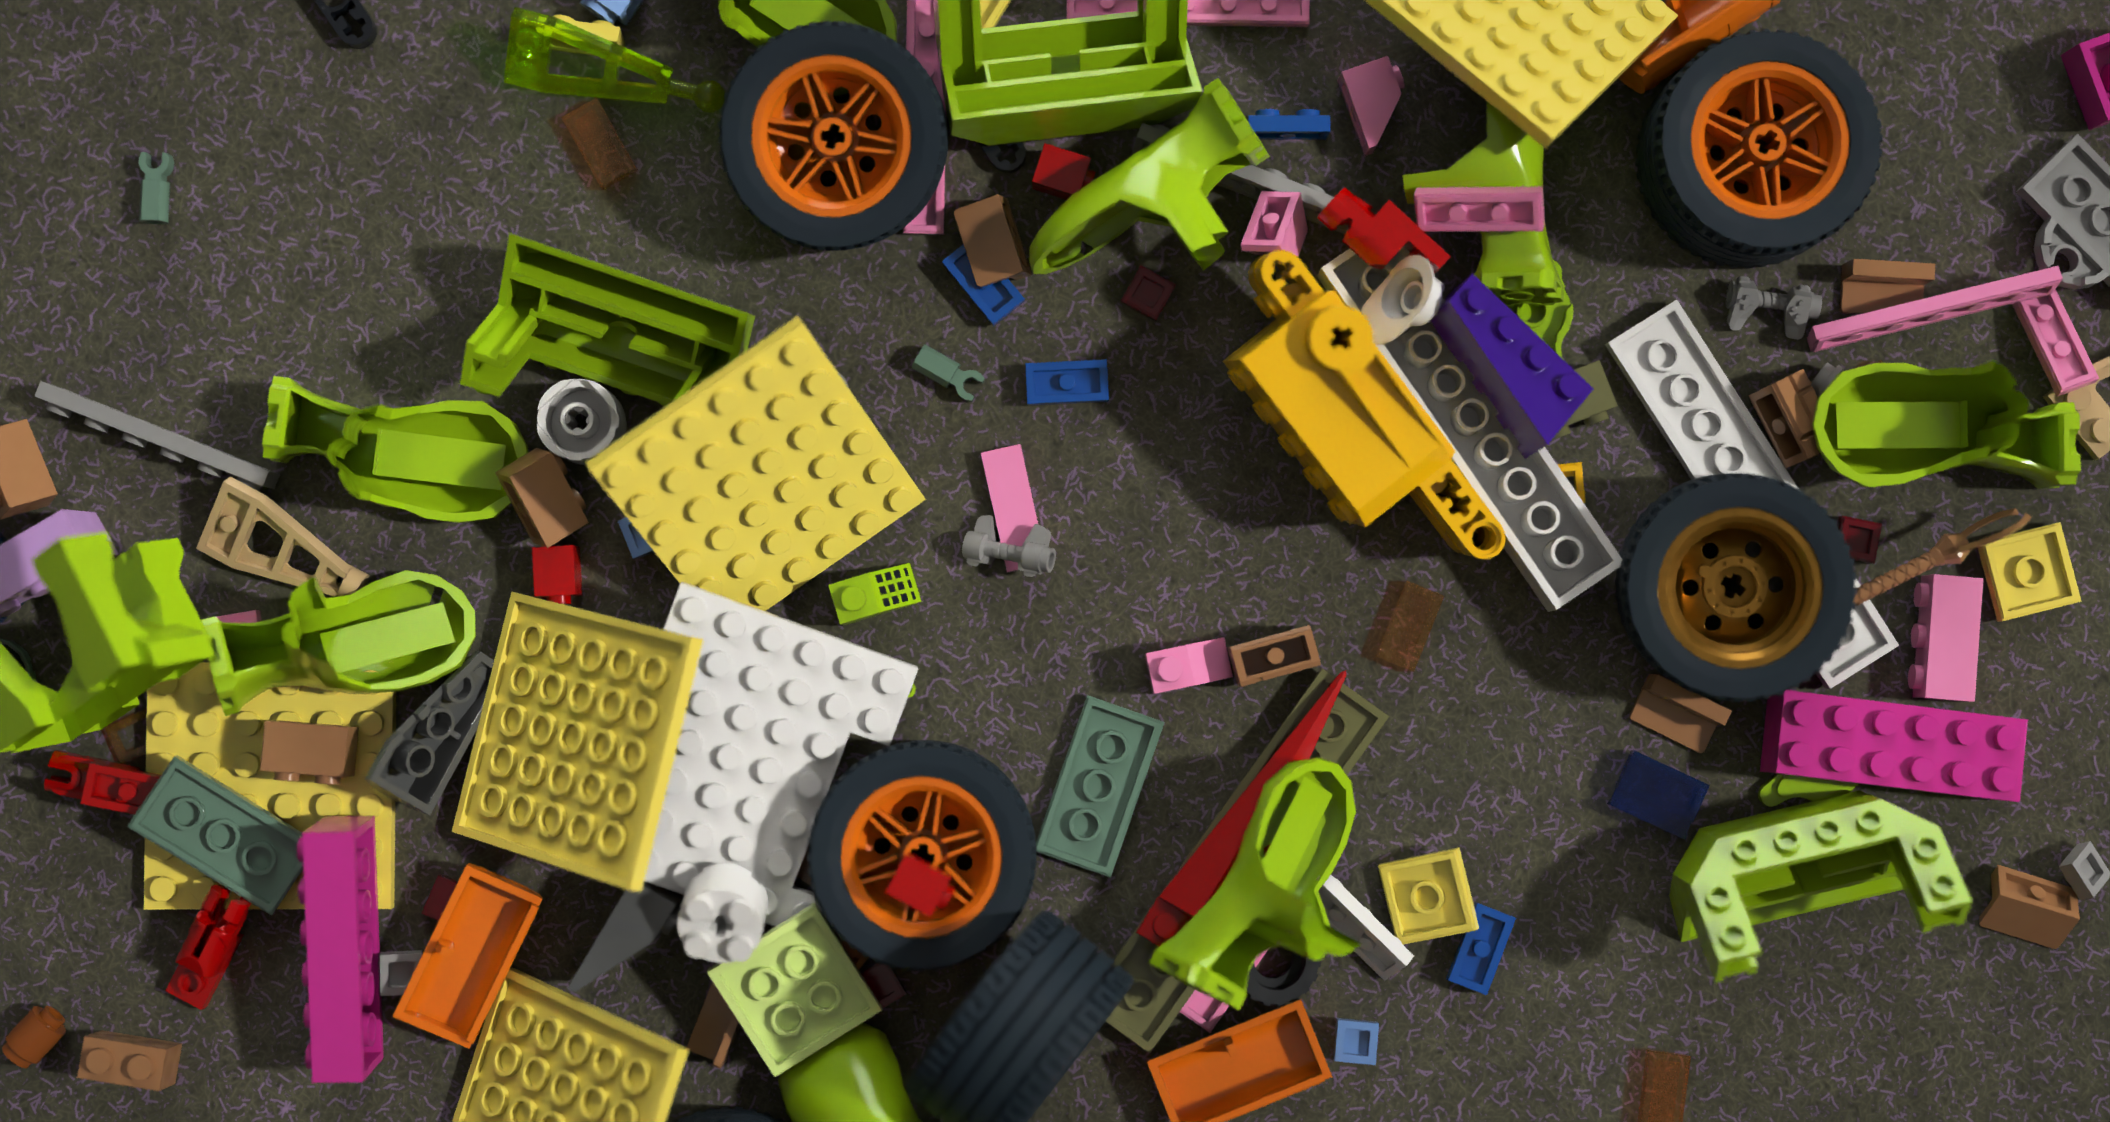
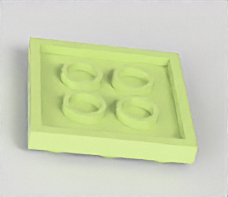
[707,902,882,1077]

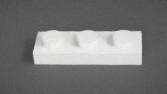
[1316,875,1414,981]

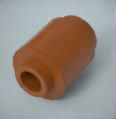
[2,1006,66,1069]

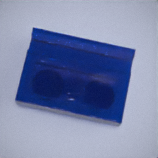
[1607,750,1710,840]

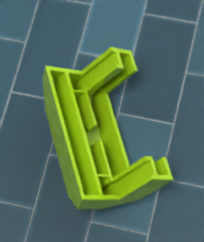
[933,0,1202,145]
[460,233,755,407]
[1669,790,1972,983]

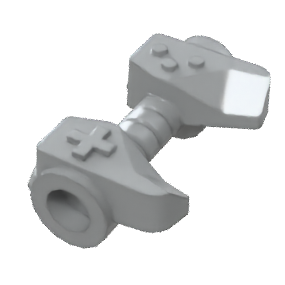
[1726,276,1822,340]
[962,515,1056,577]

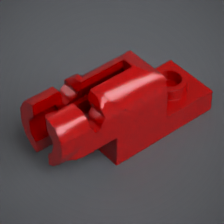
[1317,187,1451,275]
[44,750,161,815]
[165,884,251,1010]

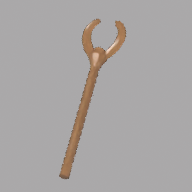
[1854,508,2032,606]

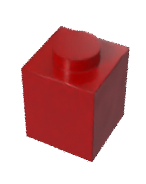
[1032,143,1096,200]
[532,545,582,605]
[885,851,955,917]

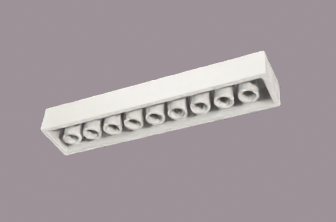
[1317,247,1622,612]

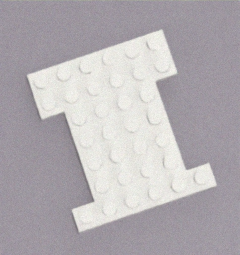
[644,581,919,926]

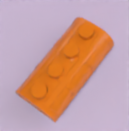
[1618,0,1781,94]
[392,863,543,1049]
[1147,999,1332,1122]

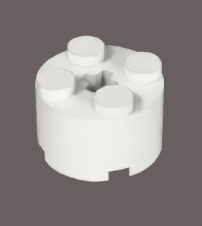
[536,379,627,465]
[677,863,768,963]

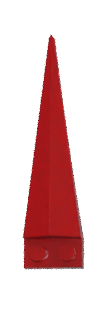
[1135,670,1346,947]

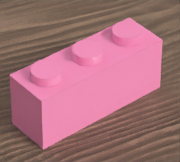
[1908,574,1983,702]

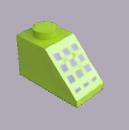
[828,563,922,626]

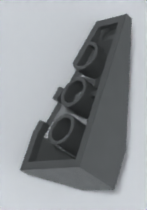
[365,650,494,815]

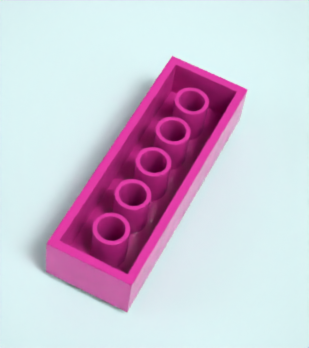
[1760,690,2028,802]
[297,816,383,1083]

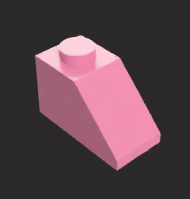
[1338,56,1404,156]
[1241,191,1308,257]
[1144,637,1233,694]

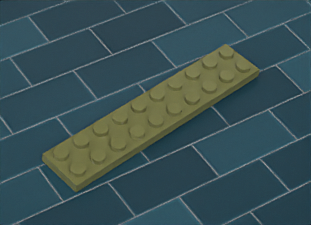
[1106,668,1389,1053]

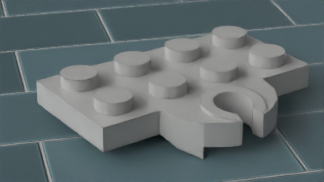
[2016,134,2110,290]

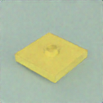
[1978,522,2082,622]
[1378,847,1479,945]

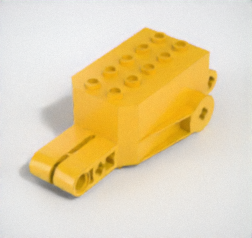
[1222,250,1506,559]

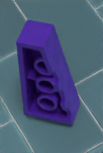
[1430,274,1594,459]

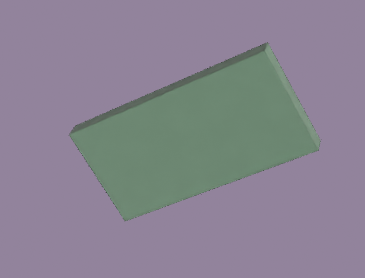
[1036,695,1165,878]
[127,755,303,915]

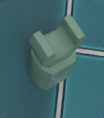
[139,152,174,225]
[912,344,985,402]

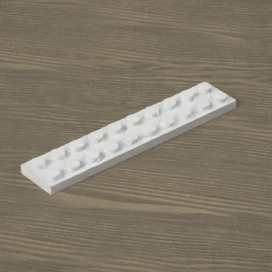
[1605,299,1899,689]

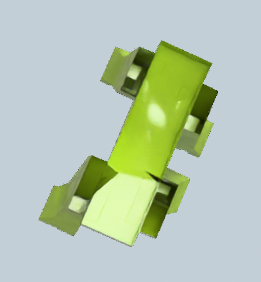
[0,532,215,753]

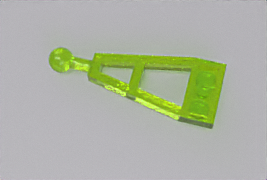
[504,7,725,113]

